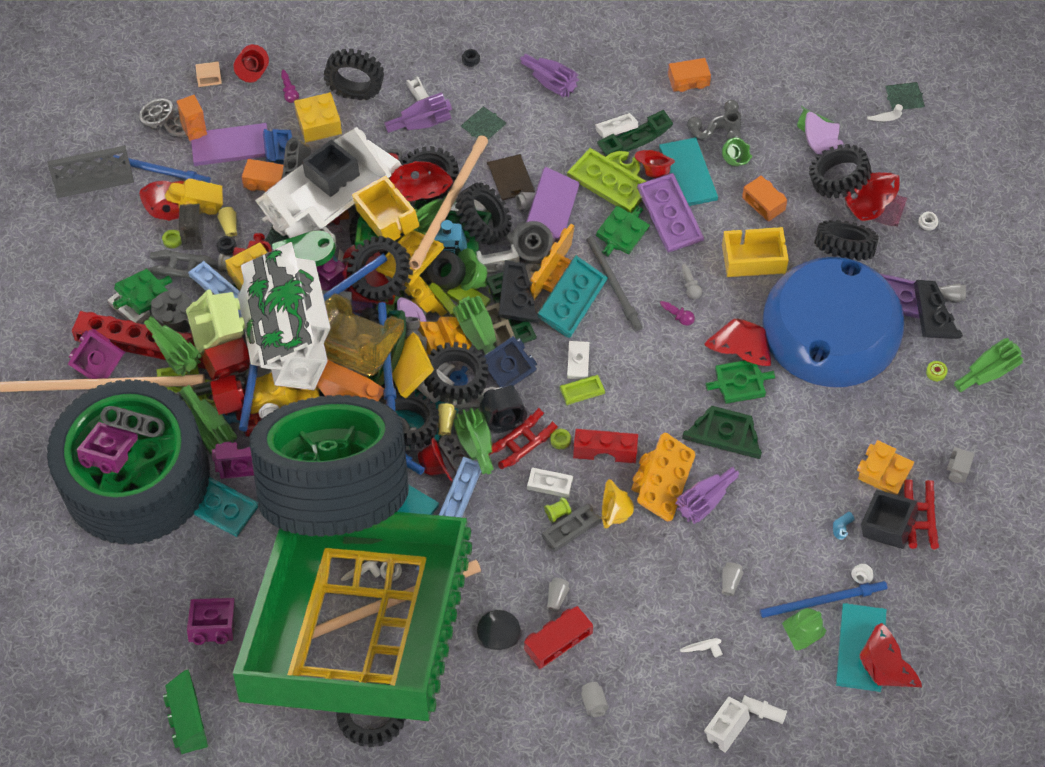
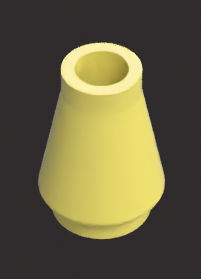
[217,207,237,237]
[438,403,457,436]

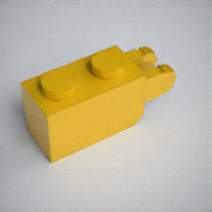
[164,179,223,215]

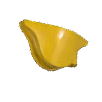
[602,479,634,528]

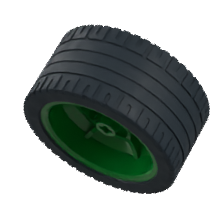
[47,379,210,545]
[250,395,409,536]

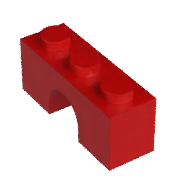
[573,429,638,464]

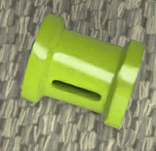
[544,497,572,523]

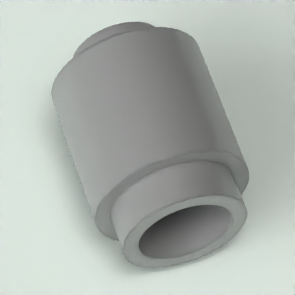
[581,682,609,717]

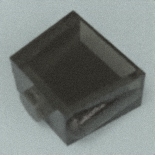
[178,203,204,250]

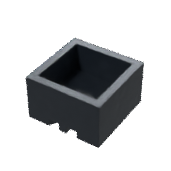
[302,139,360,197]
[861,489,919,549]

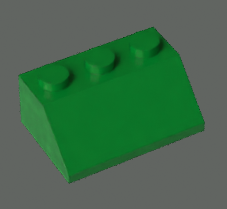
[163,669,208,754]

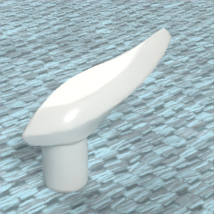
[867,104,903,122]
[341,561,381,581]
[680,638,723,658]

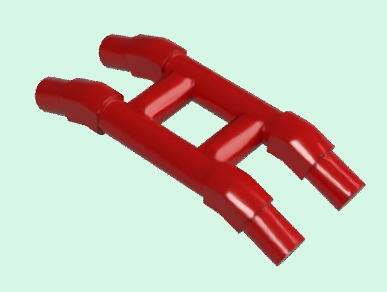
[489,408,558,469]
[904,480,939,550]

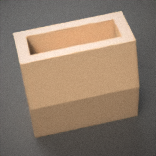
[195,62,222,87]

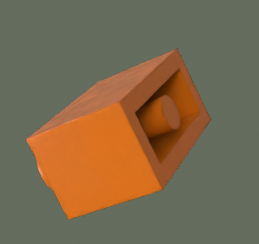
[668,58,711,92]
[176,95,207,141]
[242,159,284,192]
[742,176,787,222]

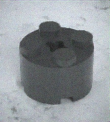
[513,221,556,264]
[151,288,192,333]

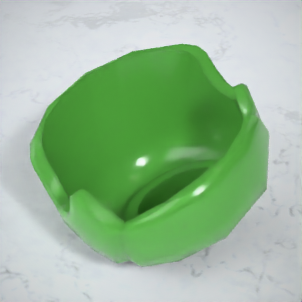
[722,137,752,167]

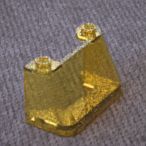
[324,293,404,376]

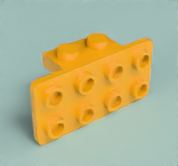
[530,224,575,301]
[631,433,695,522]

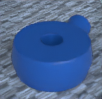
[449,366,468,386]

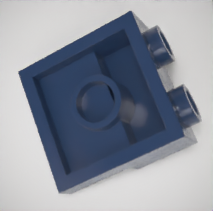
[483,336,537,388]

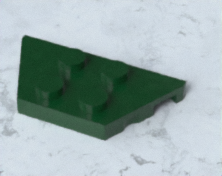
[682,406,762,459]

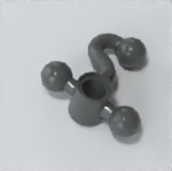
[687,100,741,140]

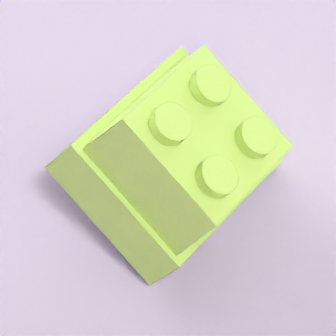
[186,289,245,356]

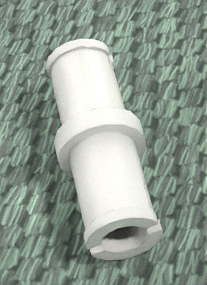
[742,695,787,724]

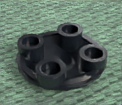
[477,610,521,650]

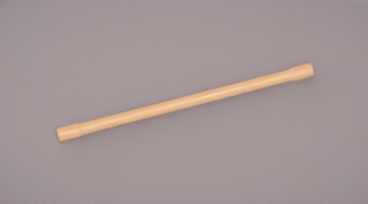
[409,136,488,269]
[0,374,205,392]
[312,560,481,639]

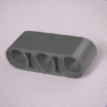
[282,137,311,179]
[101,406,165,437]

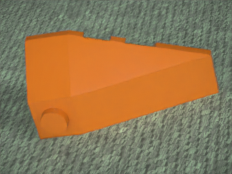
[316,359,384,402]

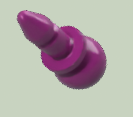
[281,69,299,103]
[660,301,695,326]

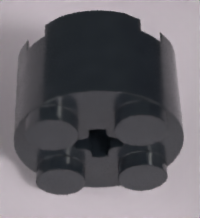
[480,385,527,433]

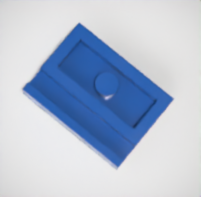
[263,129,292,164]

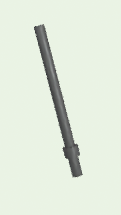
[587,236,643,331]

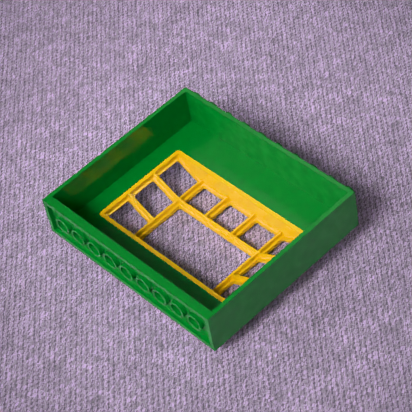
[233,512,472,721]

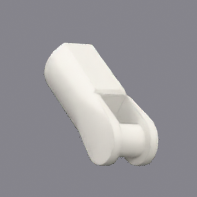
[406,76,429,101]

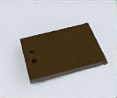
[487,154,535,201]

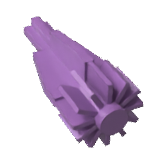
[520,54,579,98]
[384,92,452,133]
[676,467,739,524]

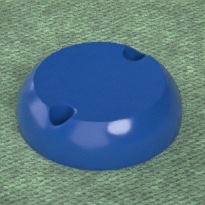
[762,257,904,387]

